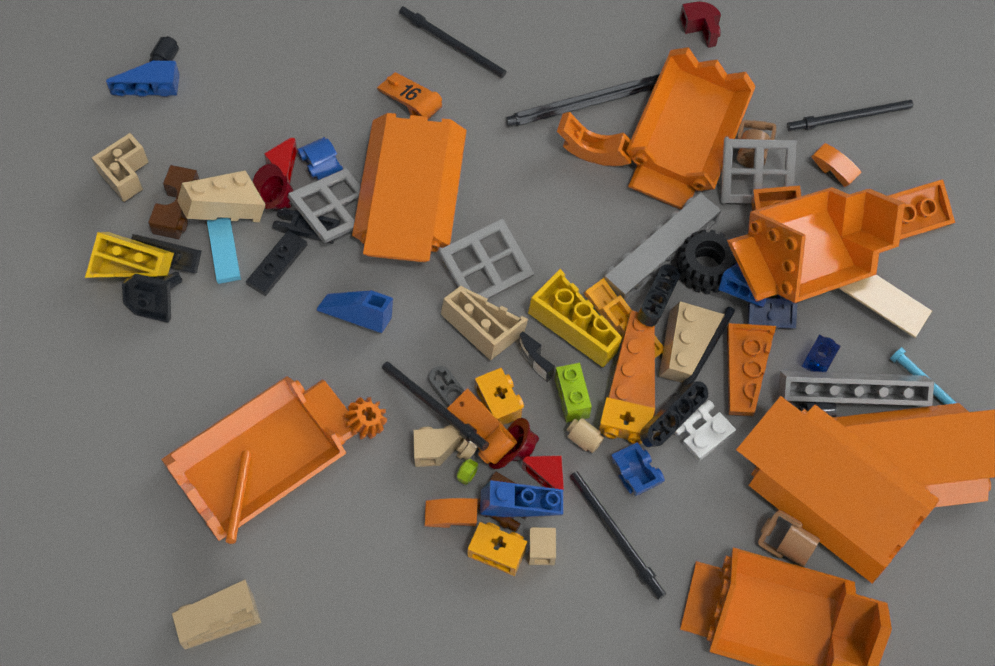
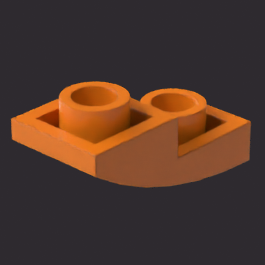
[811,143,862,187]
[425,498,478,528]

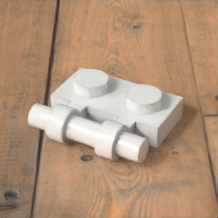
[674,400,736,462]

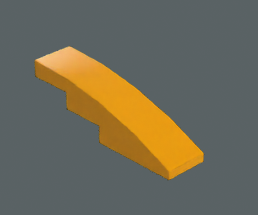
[584,278,664,358]

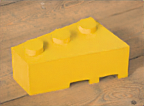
[85,232,174,278]

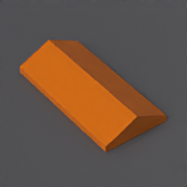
[888,179,955,240]

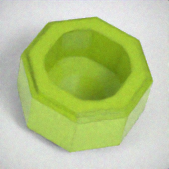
[457,459,479,485]

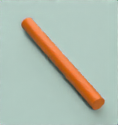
[225,450,252,544]

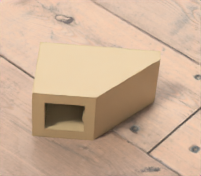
[413,425,464,467]

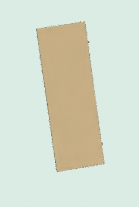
[839,275,932,338]

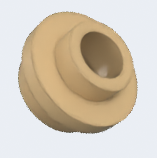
[456,439,477,460]

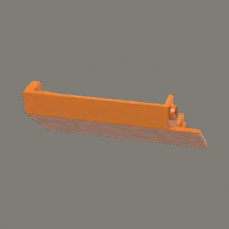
[626,47,756,210]
[352,113,467,262]
[161,376,358,541]
[736,396,940,584]
[832,403,995,507]

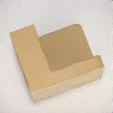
[529,527,556,565]

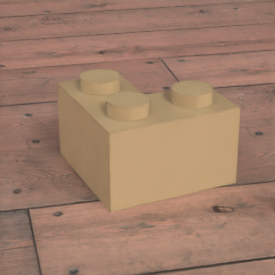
[92,133,149,202]

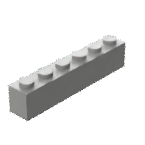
[604,193,721,302]
[779,370,934,406]

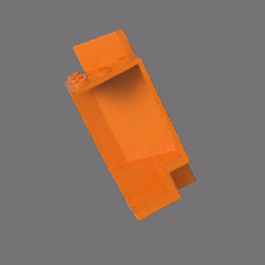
[727,187,905,303]
[680,547,892,666]

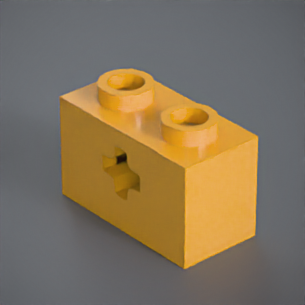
[475,367,524,425]
[599,397,655,444]
[468,522,527,576]

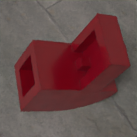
[679,1,721,48]

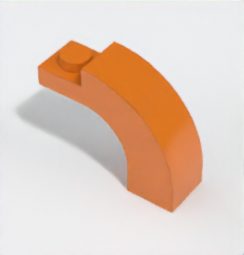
[557,112,632,166]

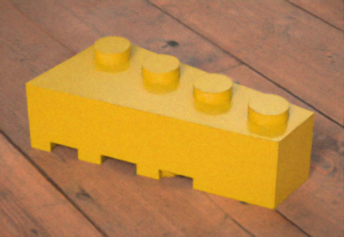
[528,269,622,368]

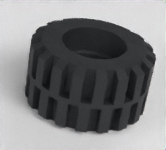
[677,229,737,294]

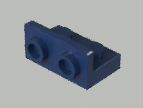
[746,294,798,329]

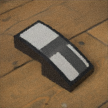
[519,331,555,382]

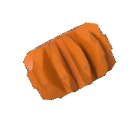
[344,397,387,439]

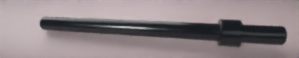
[399,6,507,78]
[787,100,913,131]
[664,306,735,424]
[382,361,489,451]
[570,471,666,600]

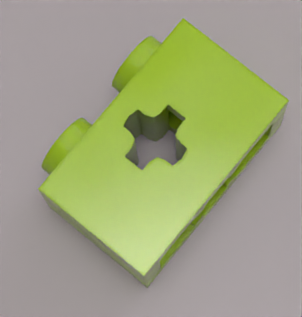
[555,363,592,423]

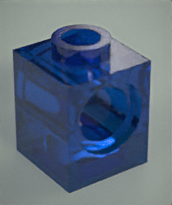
[802,334,841,372]

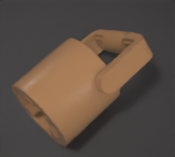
[737,120,776,168]
[758,510,820,567]

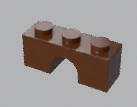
[148,165,200,240]

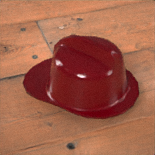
[253,163,293,210]
[489,418,539,469]

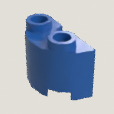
[297,137,343,180]
[612,442,665,497]

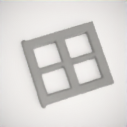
[721,137,797,205]
[288,168,361,243]
[438,218,534,299]

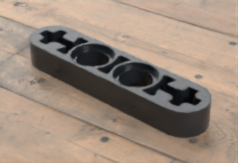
[637,264,680,327]
[640,381,709,448]

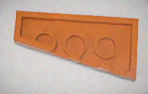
[608,310,655,416]
[727,323,776,416]

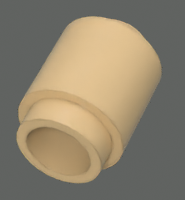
[566,418,604,454]

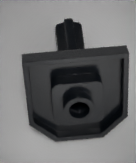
[122,272,182,323]

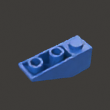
[106,61,180,96]
[317,290,393,333]
[480,480,563,517]

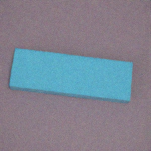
[207,218,241,284]

